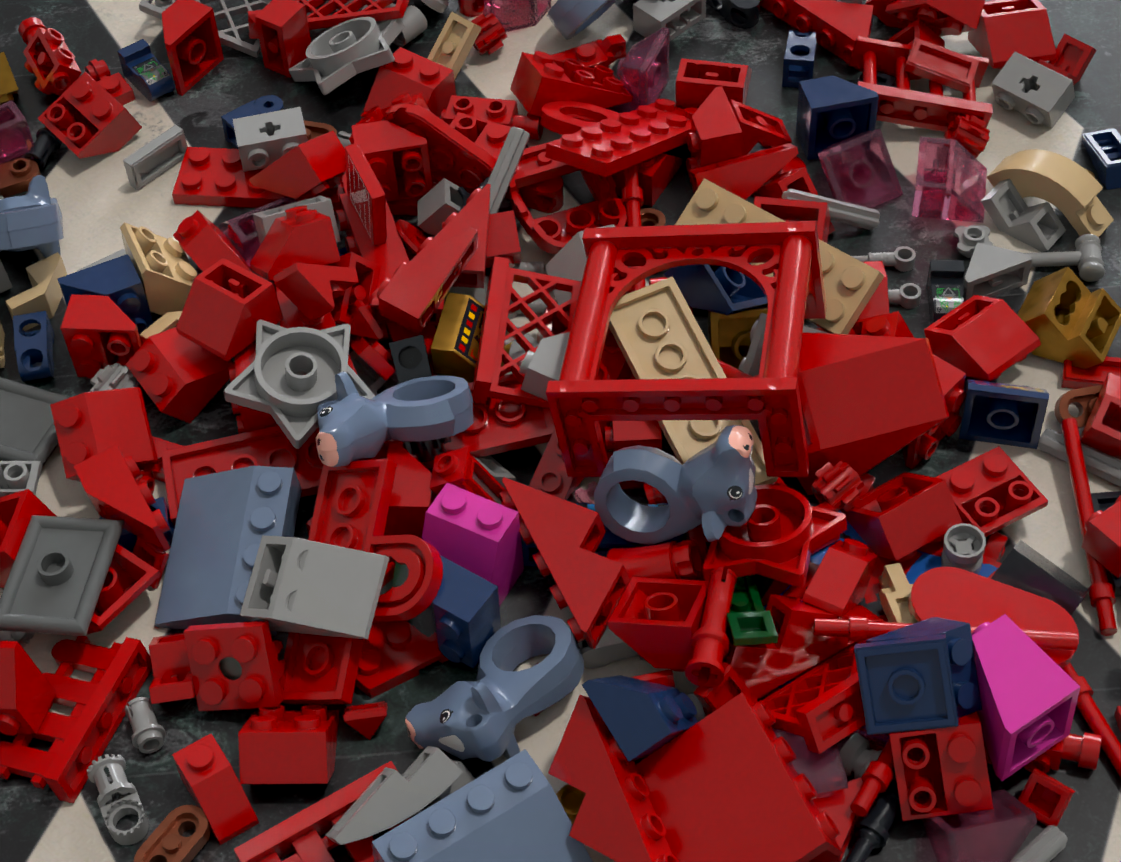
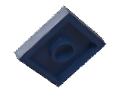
[854,634,959,735]

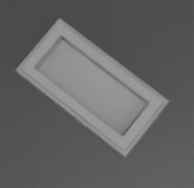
[123,124,187,190]

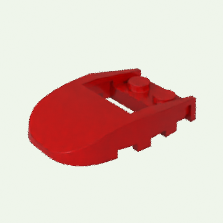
[507,141,627,254]

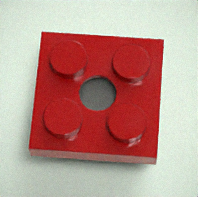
[183,620,286,711]

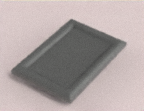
[0,377,70,466]
[0,515,124,636]

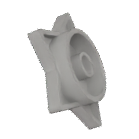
[289,17,405,95]
[224,320,375,449]

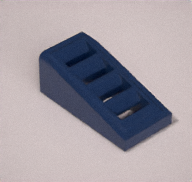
[1082,128,1121,190]

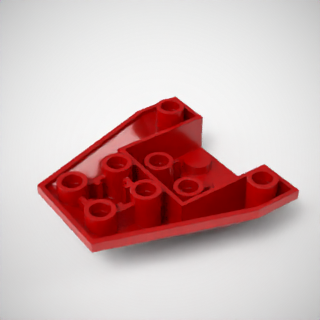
[796,332,949,495]

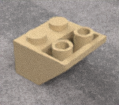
[120,222,197,316]

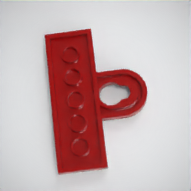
[540,99,698,177]
[279,458,443,704]

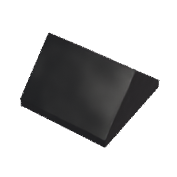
[991,540,1088,615]

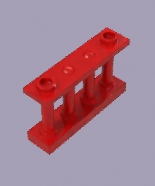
[849,36,993,132]

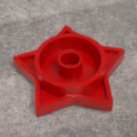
[697,477,847,588]

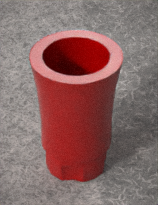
[606,540,704,580]

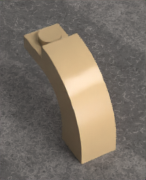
[987,149,1114,237]

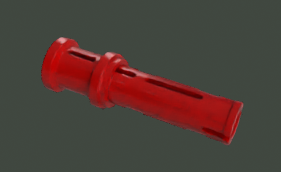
[685,567,737,688]

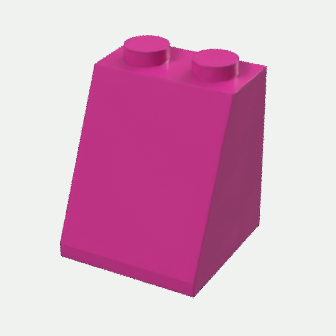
[422,483,524,607]
[972,614,1080,781]

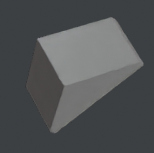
[963,242,1032,302]

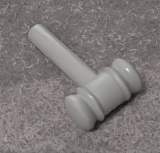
[1026,234,1105,282]

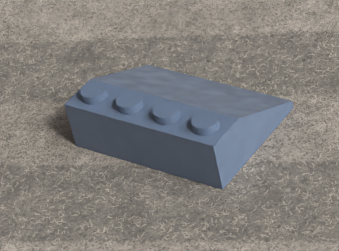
[155,466,302,636]
[372,749,593,862]

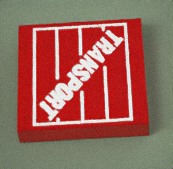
[345,143,387,246]

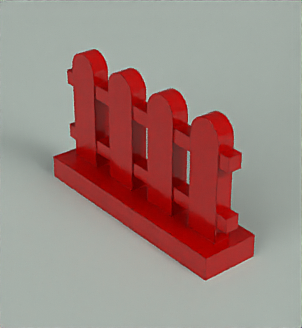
[0,636,152,804]
[234,761,412,862]

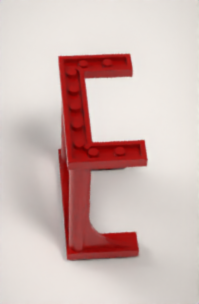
[546,221,827,477]

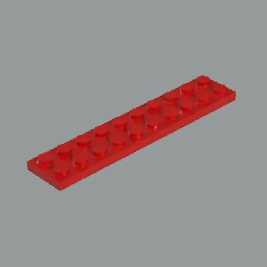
[161,373,555,526]

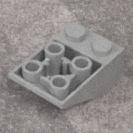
[240,535,389,640]

